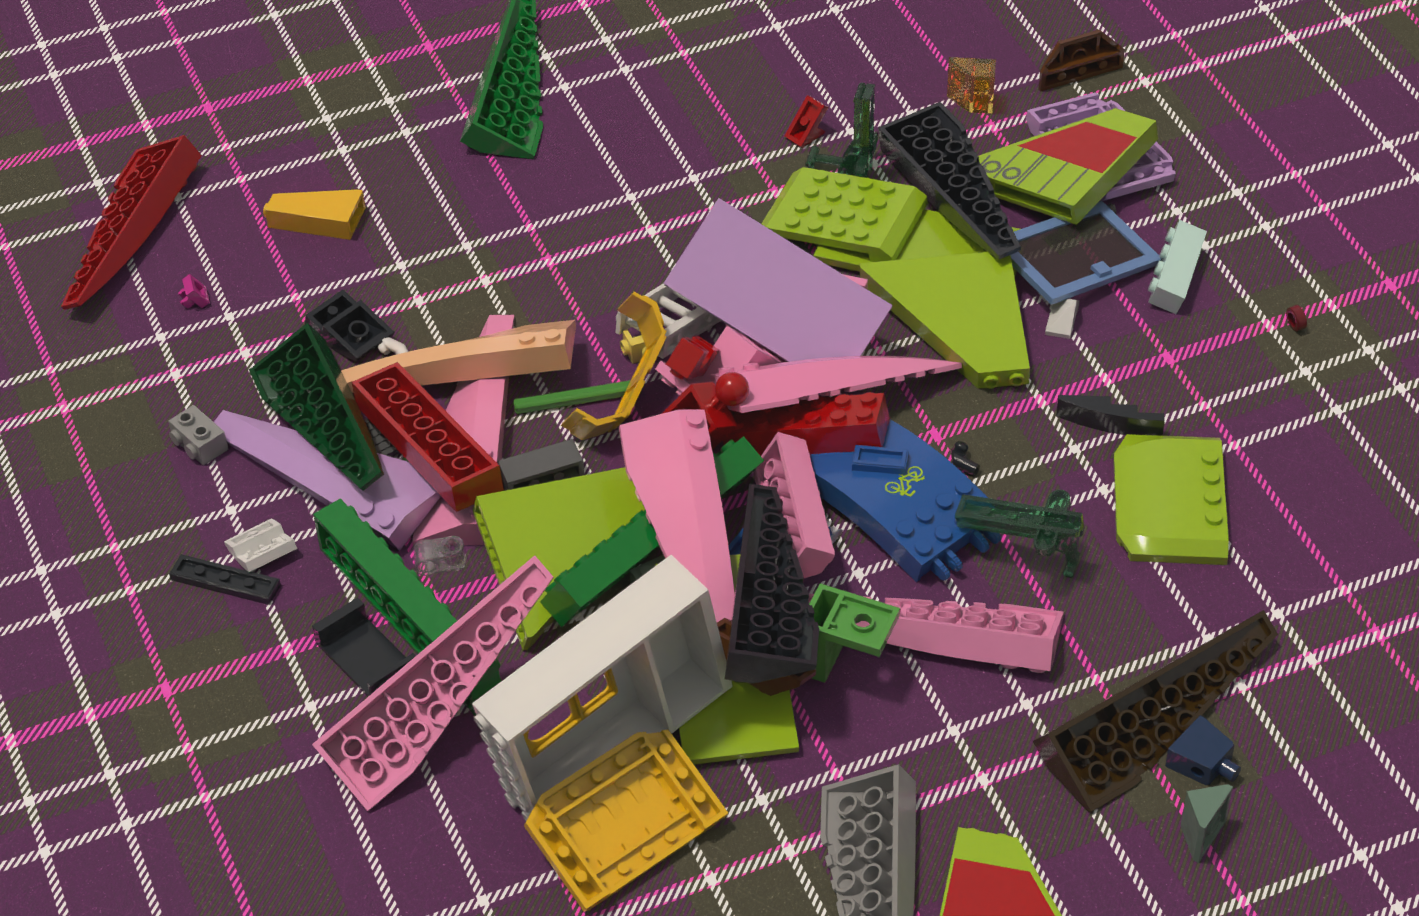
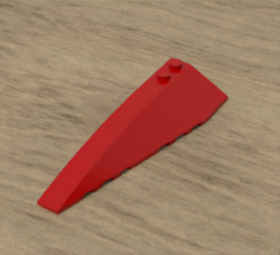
[61,135,202,310]

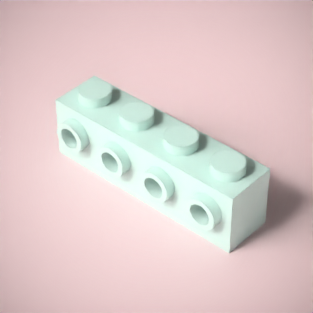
[1148,220,1207,314]

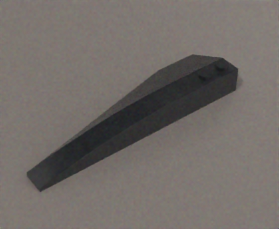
[878,102,1021,260]

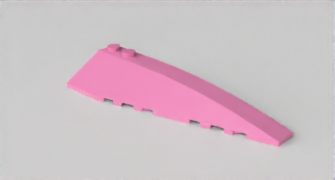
[710,356,962,413]
[619,410,735,622]

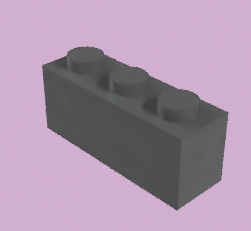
[498,439,584,491]

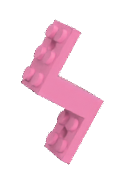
[655,326,786,395]

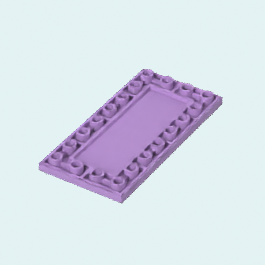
[663,198,893,362]

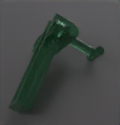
[805,83,878,178]
[955,490,1085,578]

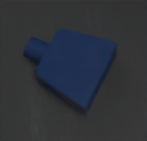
[1165,715,1241,785]

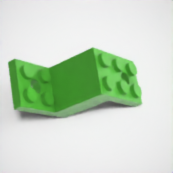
[809,583,900,683]

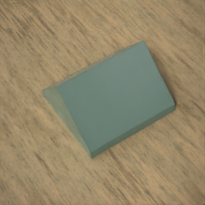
[1181,784,1233,863]

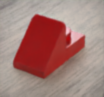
[784,95,829,148]

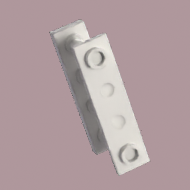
[615,284,721,359]

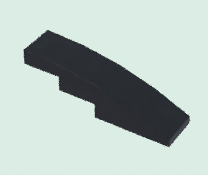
[1056,395,1165,436]

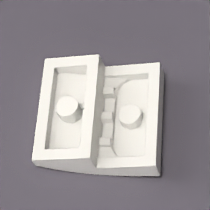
[224,518,297,572]

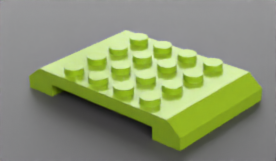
[761,167,928,262]

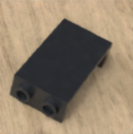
[312,597,416,697]

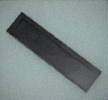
[169,554,281,605]

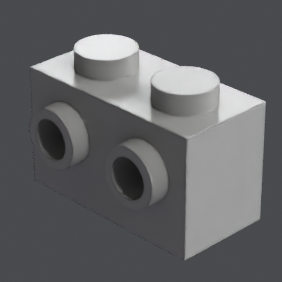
[168,405,229,465]

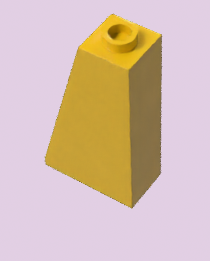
[263,189,366,240]

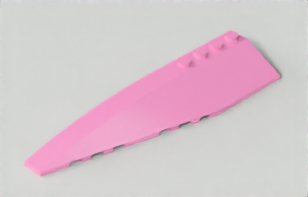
[412,315,515,545]

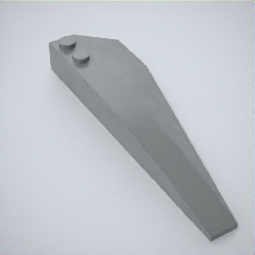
[820,764,916,916]

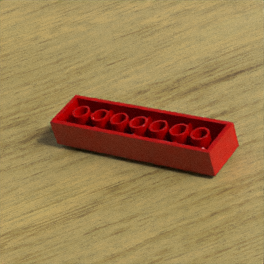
[352,362,503,512]

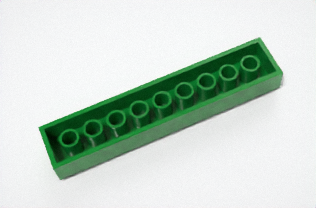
[540,436,764,627]
[313,498,502,716]

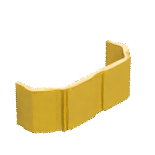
[561,292,667,440]

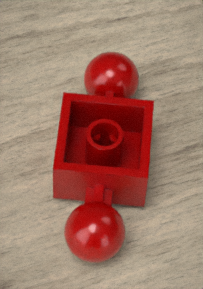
[662,372,750,450]

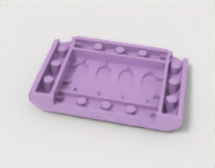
[1026,93,1176,201]

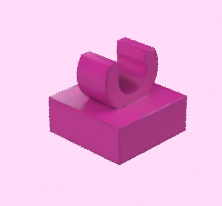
[178,274,210,308]

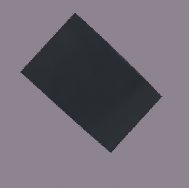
[305,290,394,361]

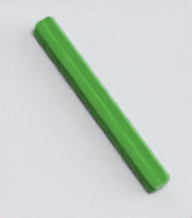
[514,380,631,414]

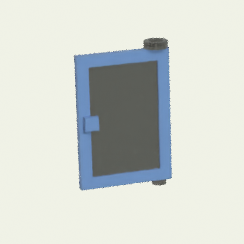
[985,201,1162,305]

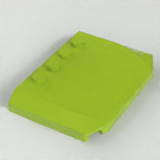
[1113,434,1229,565]

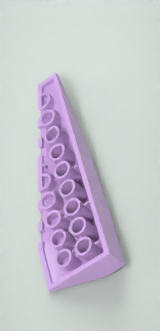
[214,410,441,551]

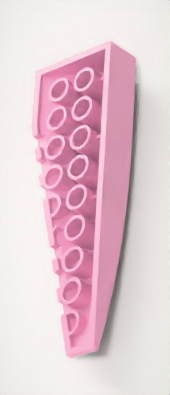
[312,556,554,811]
[808,594,1064,673]

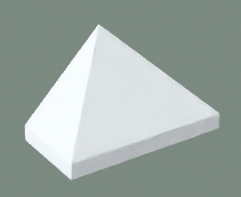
[1045,299,1079,339]

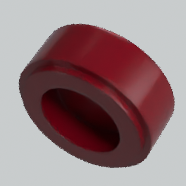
[1286,305,1307,331]

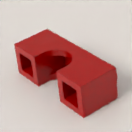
[666,336,720,380]

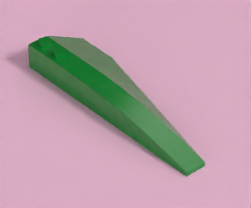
[460,0,543,159]

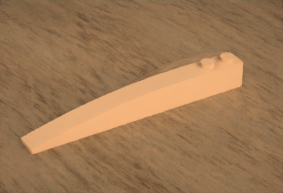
[341,320,576,393]

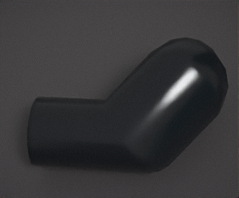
[951,441,980,476]

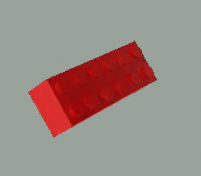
[723,392,890,456]

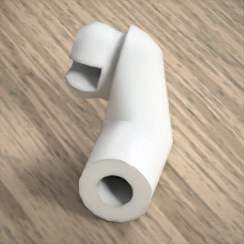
[378,337,409,355]

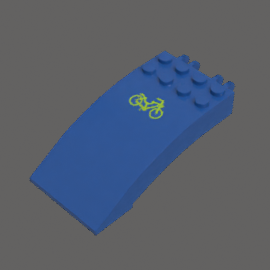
[810,419,1002,583]

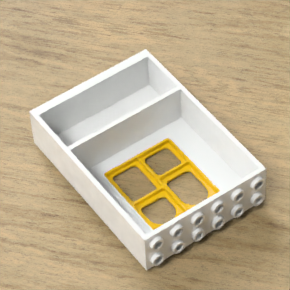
[472,555,732,821]

